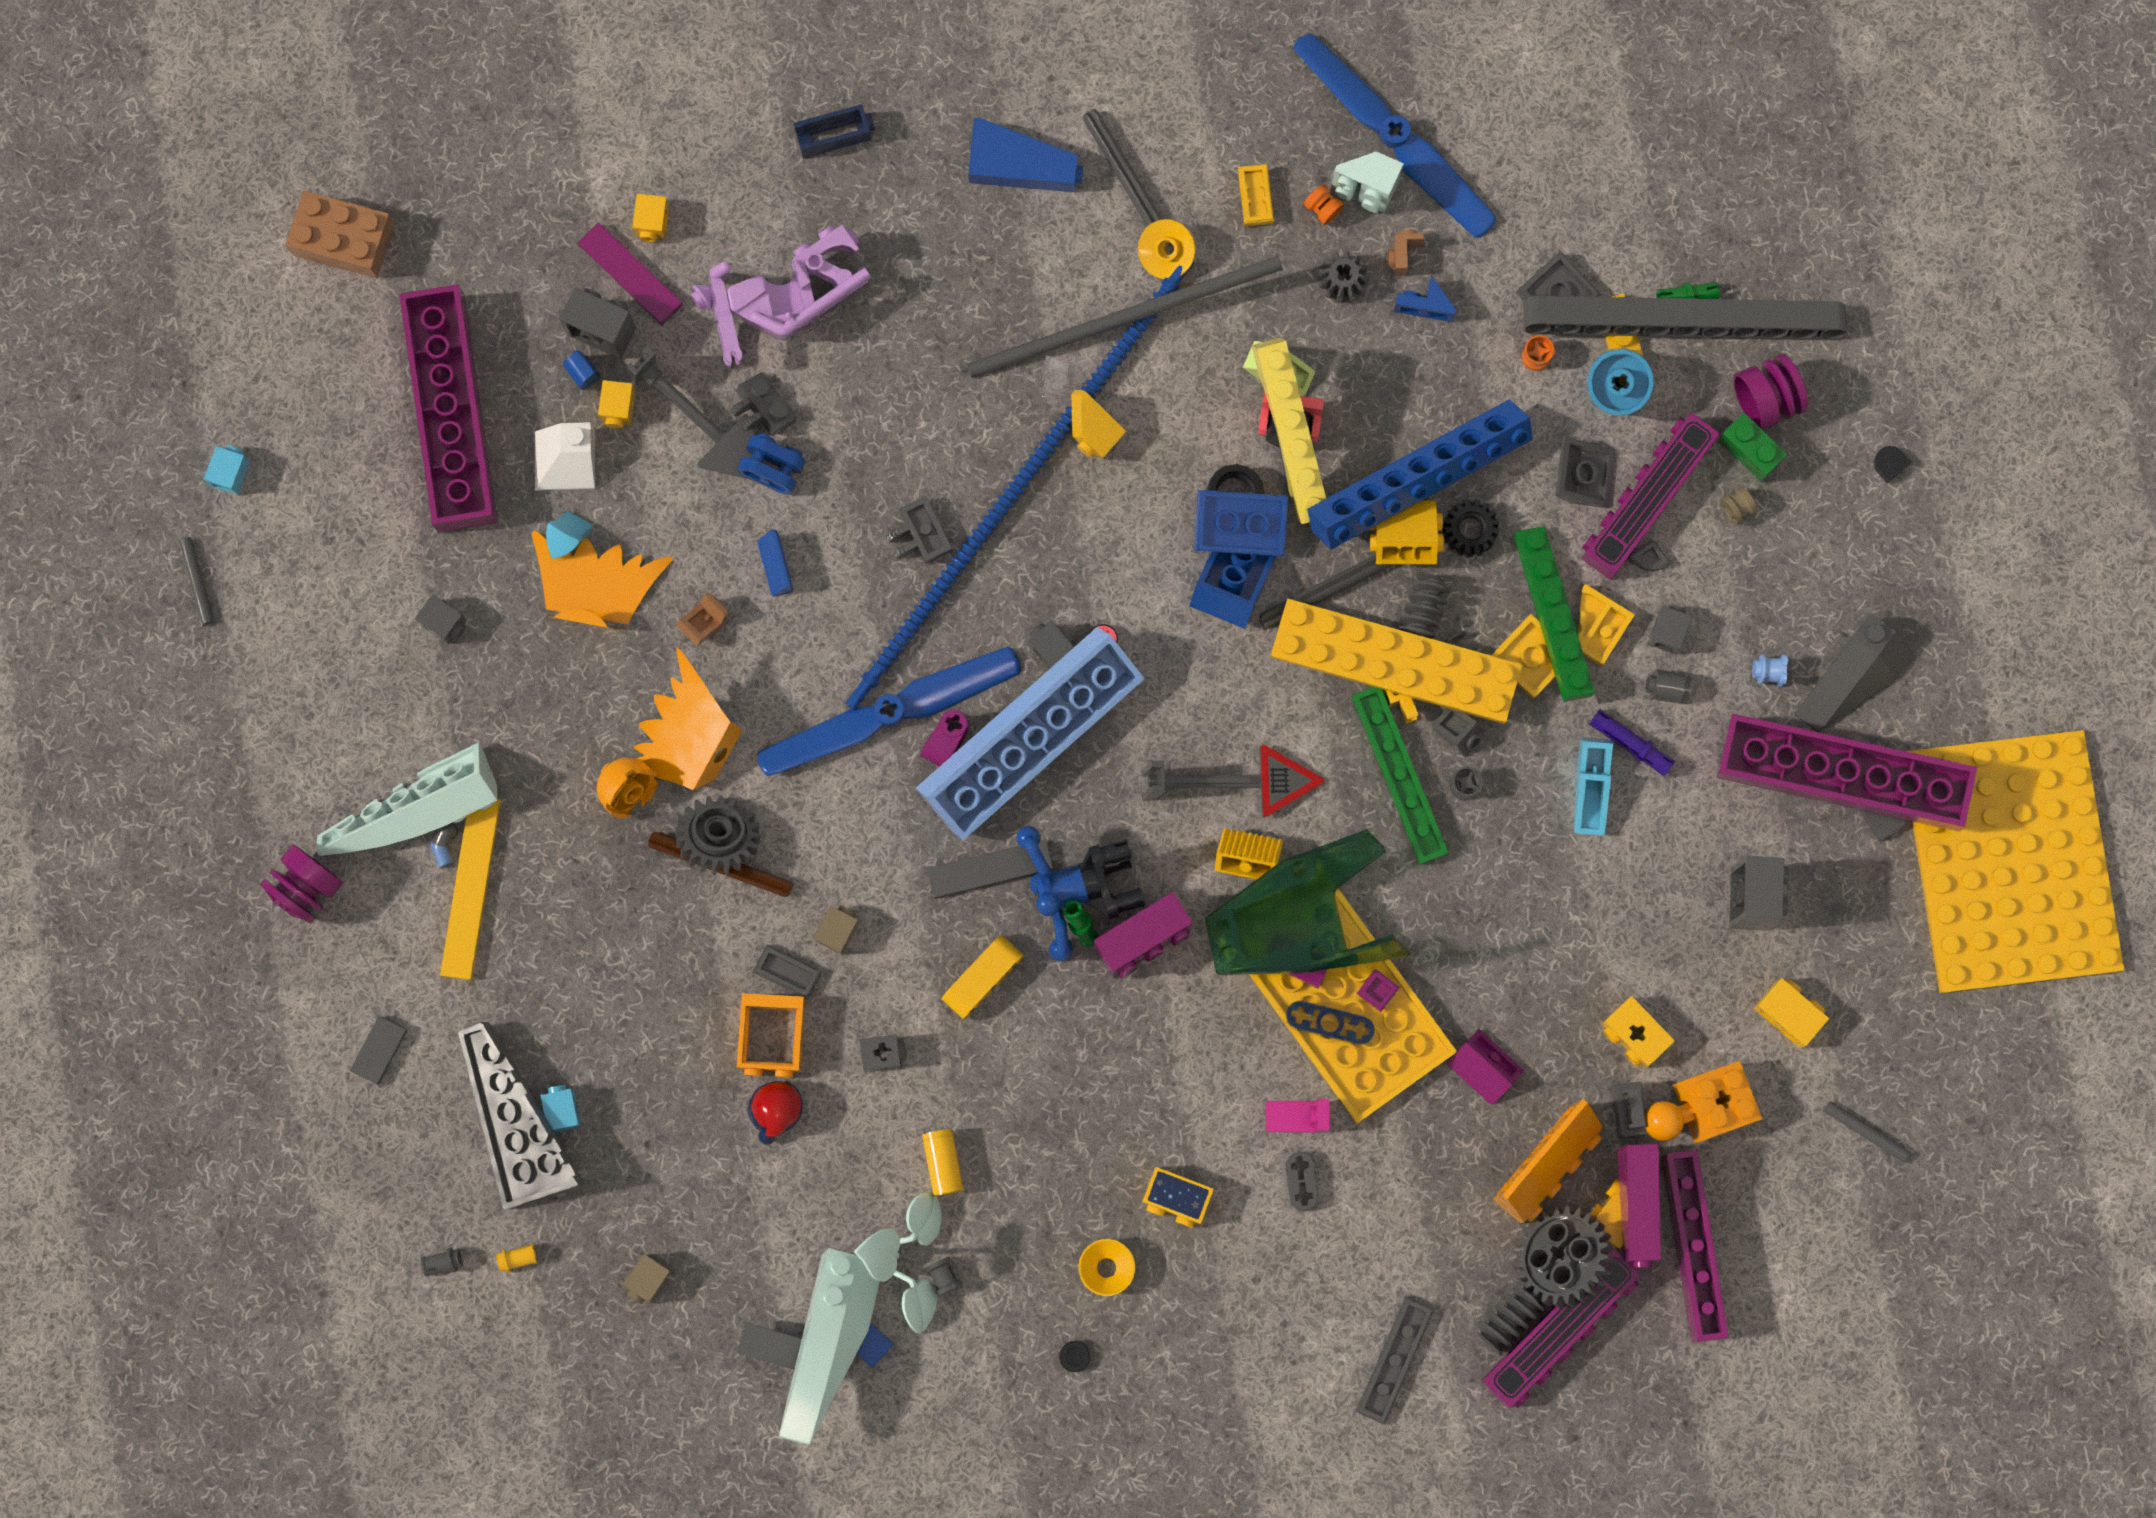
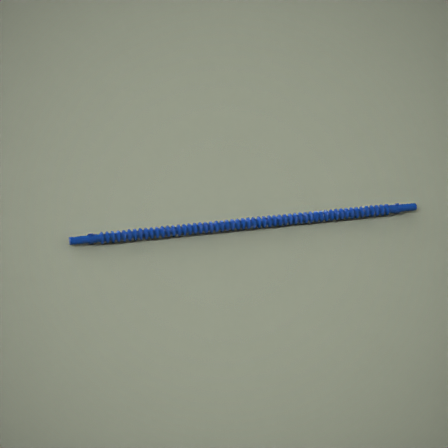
[845,261,1194,710]

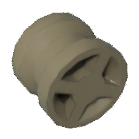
[1720,487,1757,525]

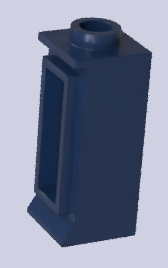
[794,104,875,159]

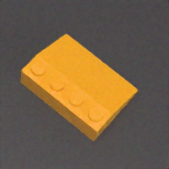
[1493,1099,1604,1224]

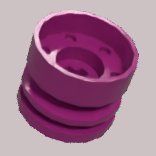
[1733,354,1809,430]
[259,843,344,924]

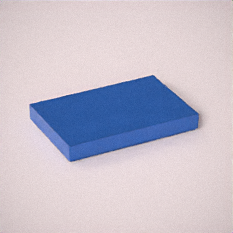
[1194,490,1289,556]

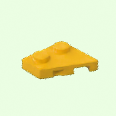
[1577,584,1635,667]

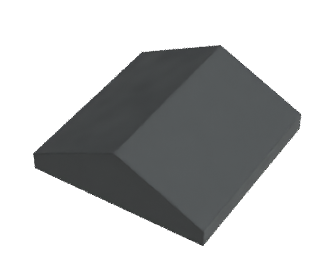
[1556,436,1615,508]

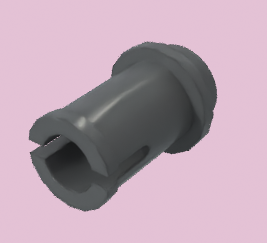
[421,1247,463,1277]

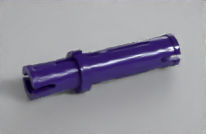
[1589,709,1675,777]

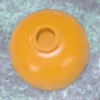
[596,757,658,819]

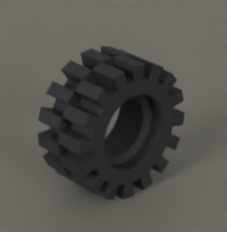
[1443,499,1499,557]

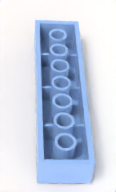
[916,627,1145,840]

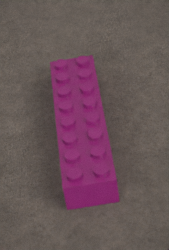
[399,284,498,533]
[1717,713,1977,832]

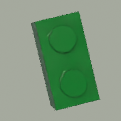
[1718,413,1787,482]

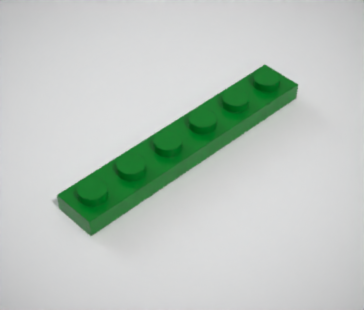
[1513,526,1595,702]
[1351,687,1449,866]

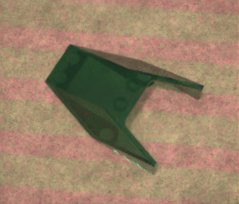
[1204,829,1411,975]

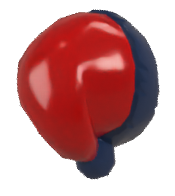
[747,1081,803,1145]

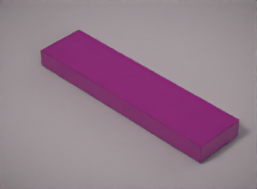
[578,222,683,325]

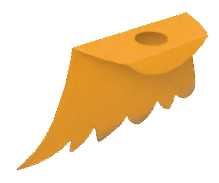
[531,530,673,630]
[634,647,742,790]

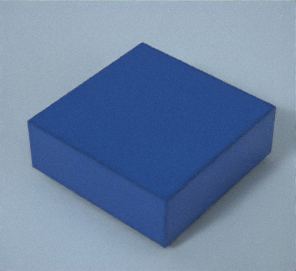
[857,1323,894,1368]

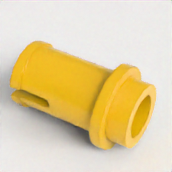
[496,1244,537,1273]

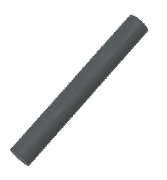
[179,537,214,626]
[1823,1101,1910,1162]

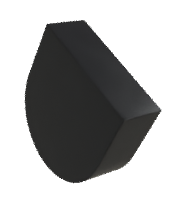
[1873,446,1912,483]

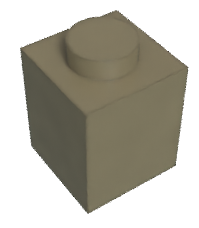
[813,905,859,955]
[623,1254,673,1305]

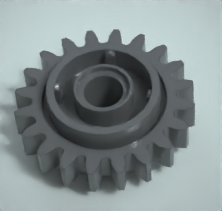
[675,795,760,875]

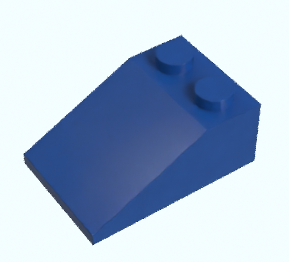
[1189,552,1276,629]

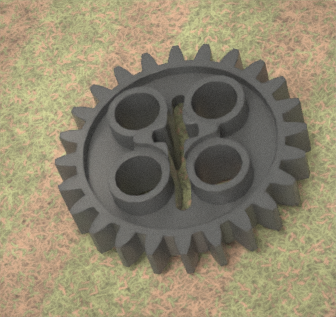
[1515,1206,1614,1308]

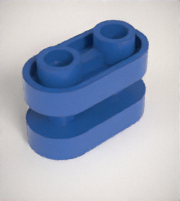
[737,433,806,495]

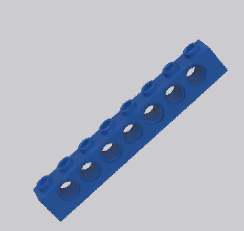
[1307,399,1533,550]

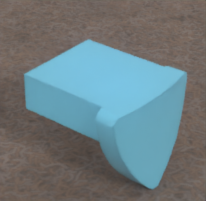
[546,511,593,559]

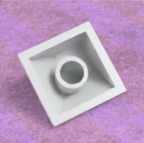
[535,422,595,491]

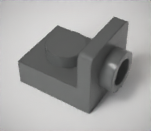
[1431,708,1484,757]

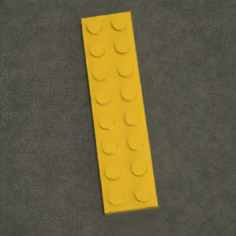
[1270,598,1522,724]

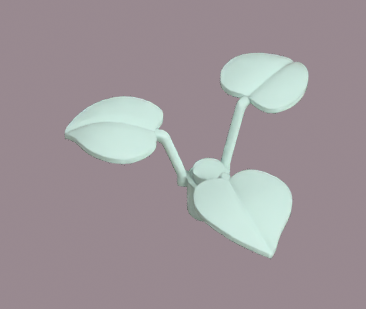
[854,1190,941,1334]

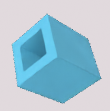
[203,445,250,495]
[540,1085,582,1133]

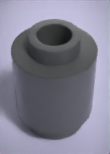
[1645,669,1693,704]

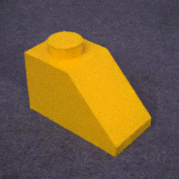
[1071,390,1126,458]

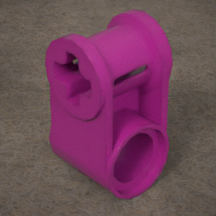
[920,710,969,767]

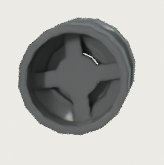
[1449,766,1483,801]

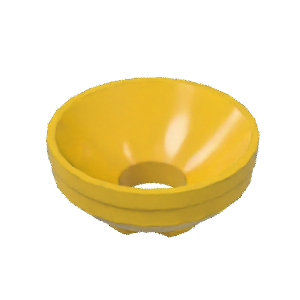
[1078,1239,1135,1296]

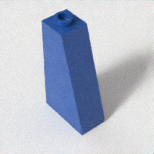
[968,118,1083,192]

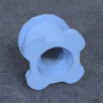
[1752,654,1788,687]

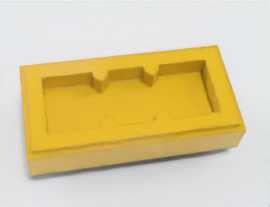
[1237,164,1274,227]

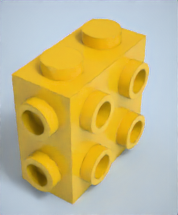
[1369,500,1444,564]

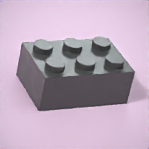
[1729,856,1789,931]

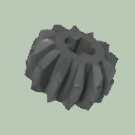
[1318,251,1369,303]

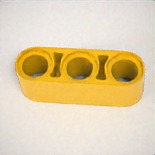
[941,934,1024,1020]

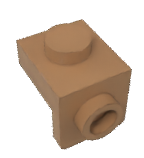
[1388,230,1425,276]
[676,592,729,647]

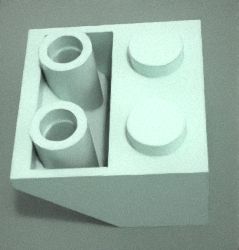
[1331,151,1404,213]

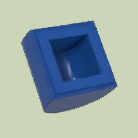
[563,350,601,390]

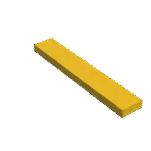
[440,799,501,981]

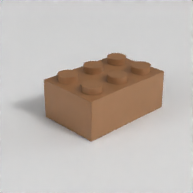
[285,190,395,279]

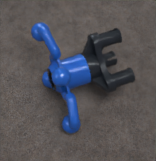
[1016,826,1145,962]

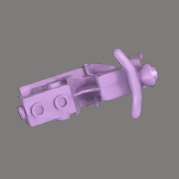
[690,225,871,367]

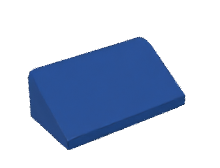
[757,529,794,597]

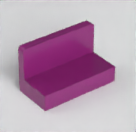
[1447,1029,1524,1105]

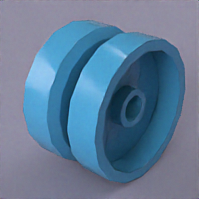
[1587,348,1654,416]

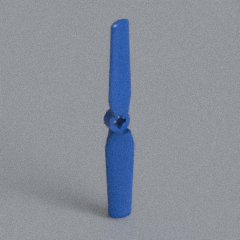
[1293,33,1496,238]
[757,647,1021,776]

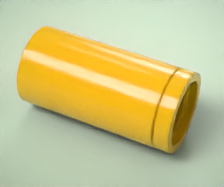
[922,1129,964,1196]

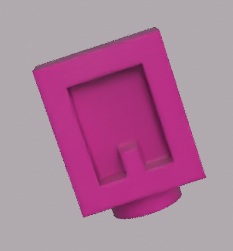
[1265,1099,1330,1133]

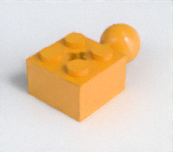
[1644,1061,1762,1144]

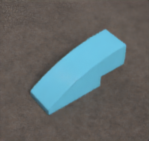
[1574,737,1613,836]

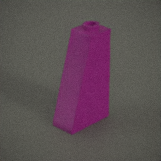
[1617,1144,1661,1268]

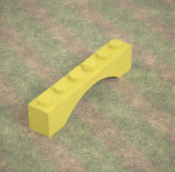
[1251,337,1326,524]

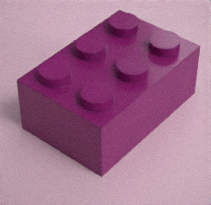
[1094,892,1193,979]

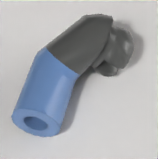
[431,823,458,869]

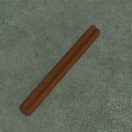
[648,832,793,897]

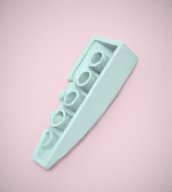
[316,742,497,856]
[778,1248,880,1445]

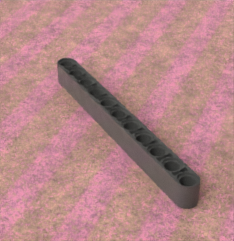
[1523,296,1847,340]

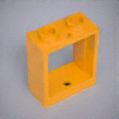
[737,993,806,1078]

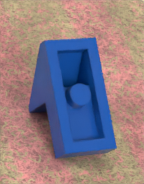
[1393,276,1456,322]

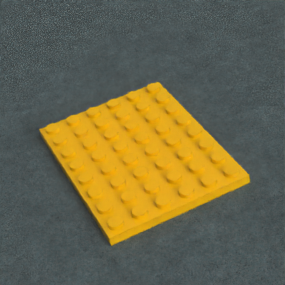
[1906,730,2124,994]

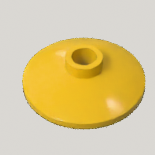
[1138,219,1196,279]

